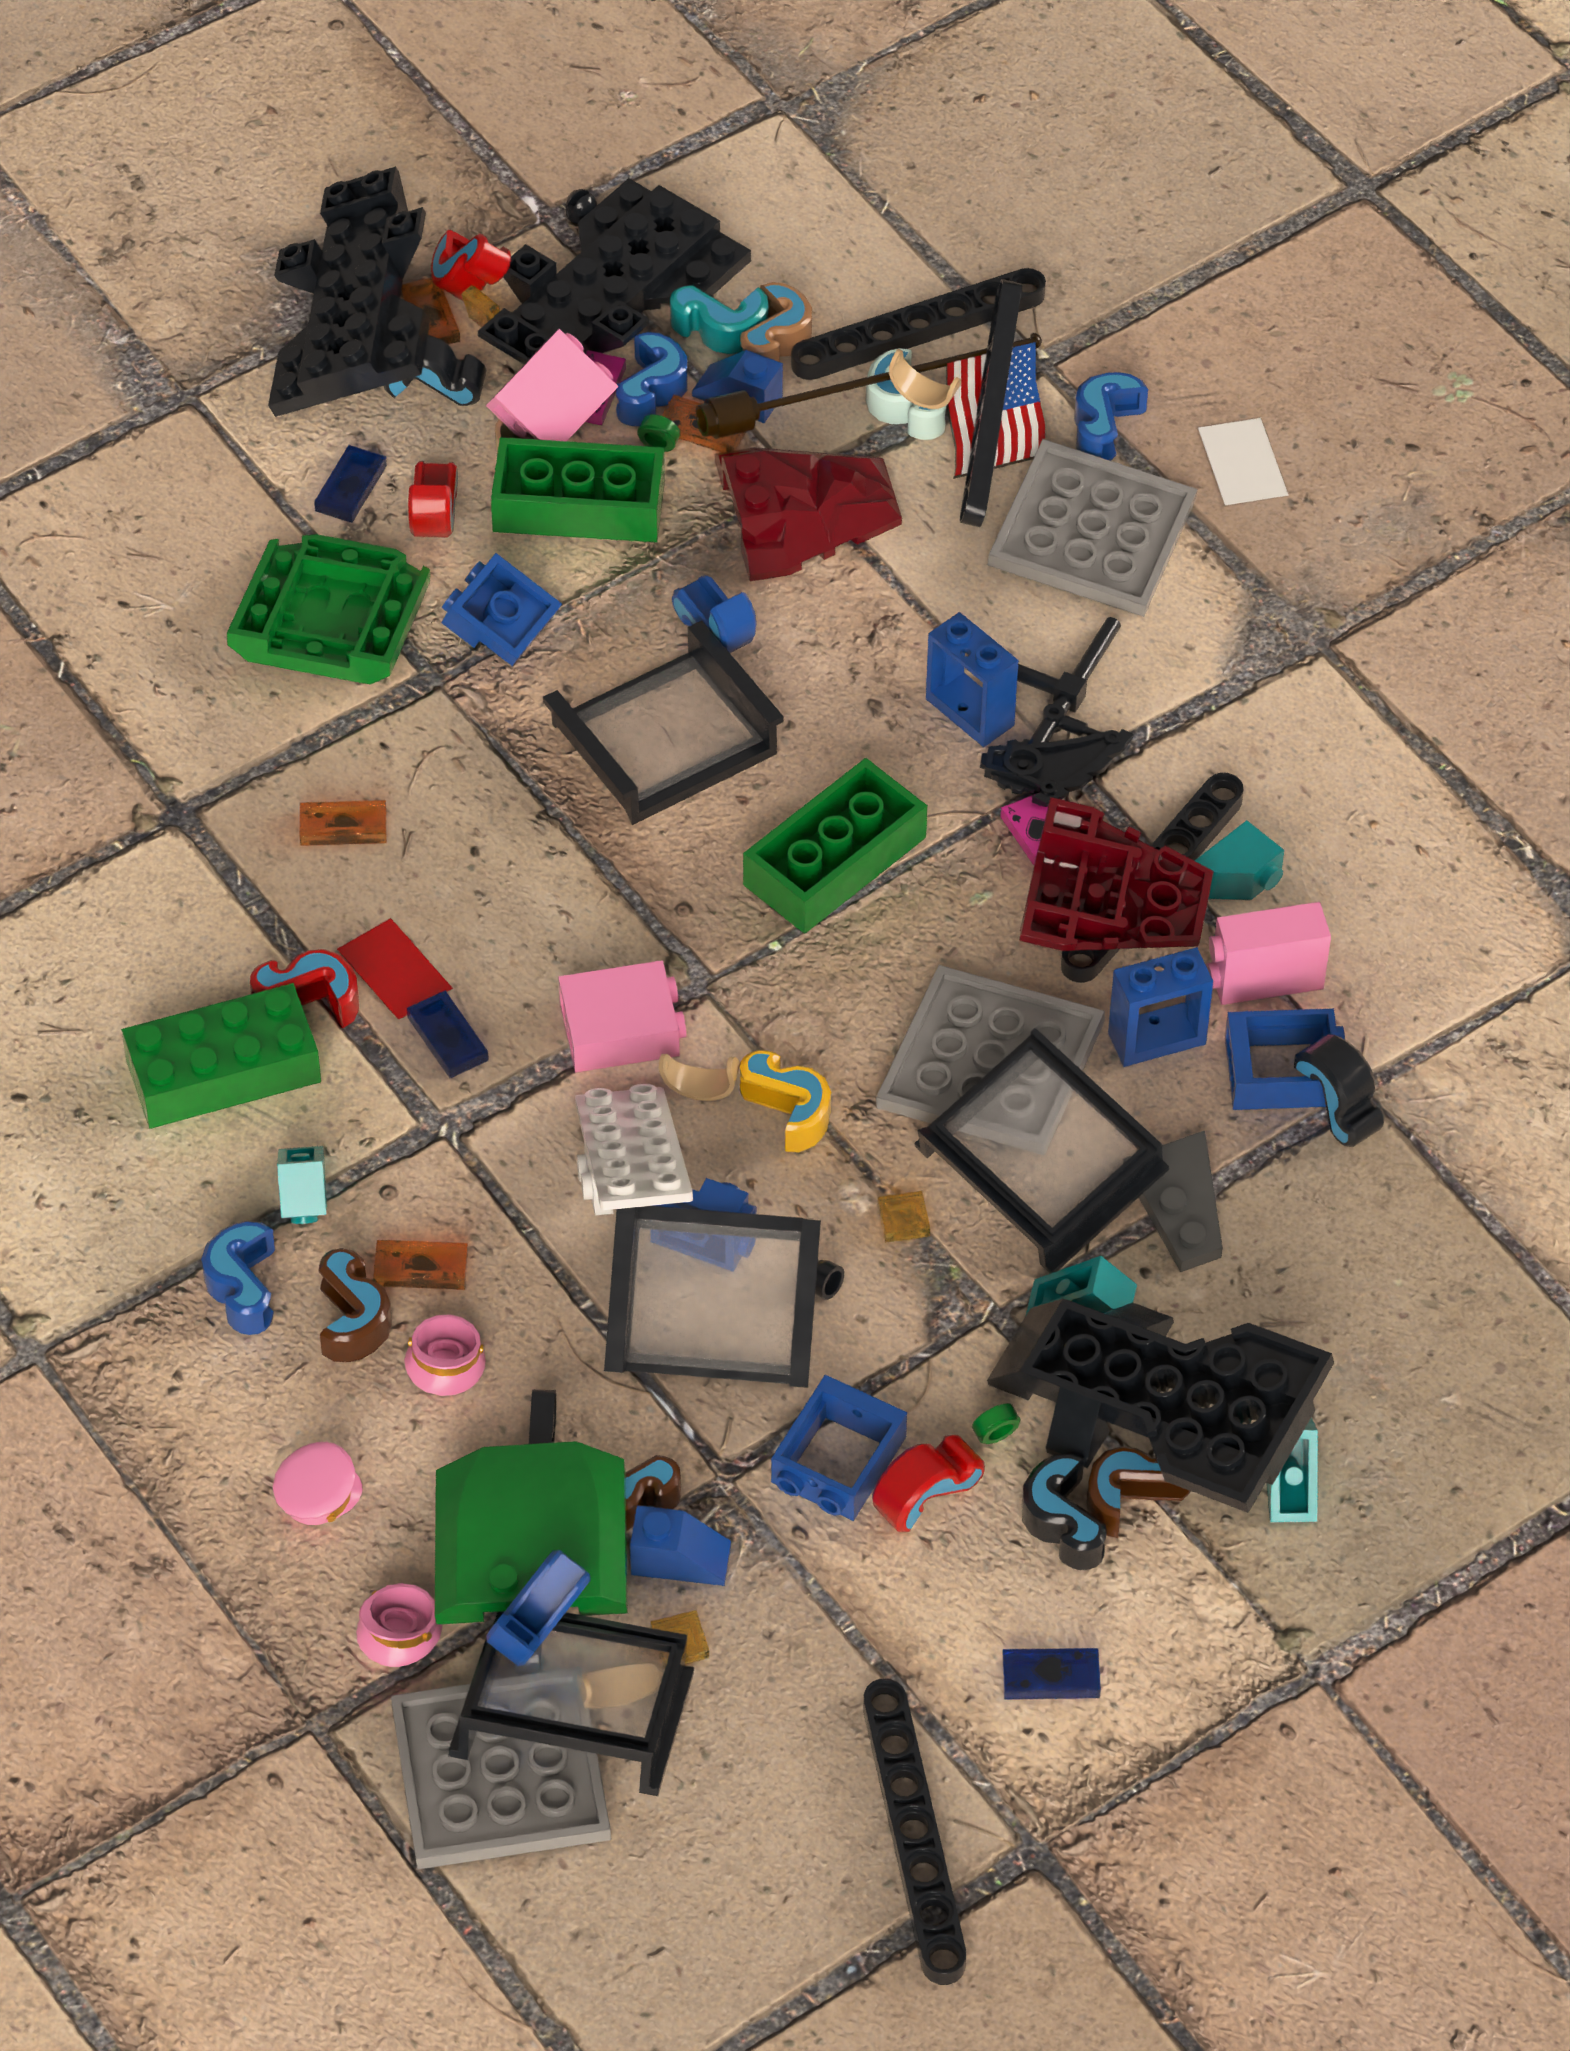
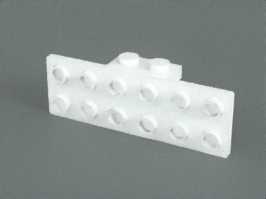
[575,1084,693,1216]

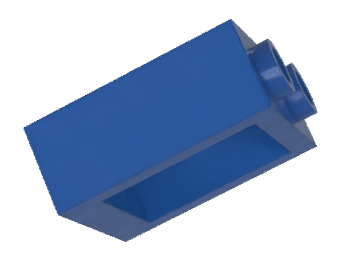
[926,612,1019,748]
[1108,947,1213,1067]
[1225,1008,1345,1110]
[771,1375,907,1521]

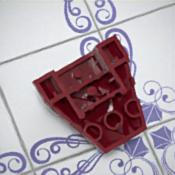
[715,447,902,582]
[1019,797,1214,951]

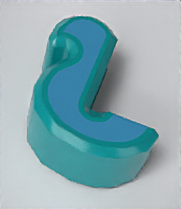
[670,285,768,354]

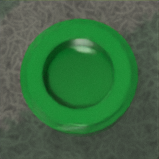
[637,414,680,452]
[972,1403,1021,1444]

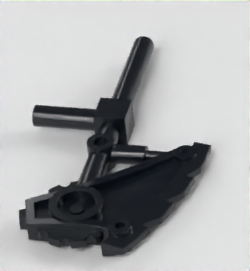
[980,617,1134,807]

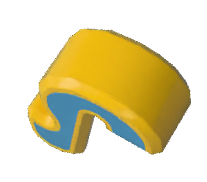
[740,1050,831,1152]

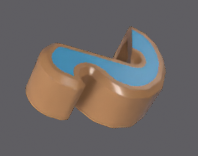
[740,282,812,362]

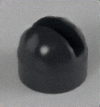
[565,189,597,224]
[815,1260,844,1300]

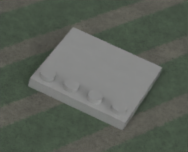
[987,439,1198,617]
[876,965,1105,1156]
[391,1667,611,1870]

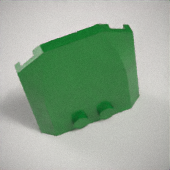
[227,534,430,685]
[435,1441,628,1625]

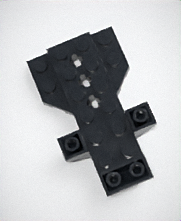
[268,166,430,417]
[478,178,751,364]
[987,1298,1334,1513]

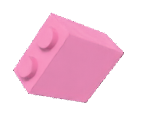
[486,329,618,441]
[1206,902,1331,1005]
[558,960,686,1073]

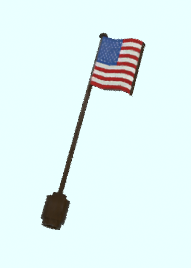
[696,333,1045,479]

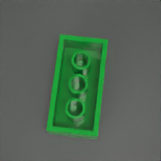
[491,437,665,542]
[743,758,928,934]
[121,983,321,1129]

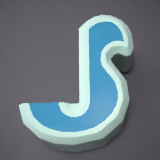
[866,348,947,440]

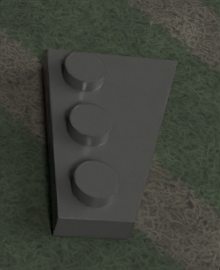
[1123,1131,1223,1272]

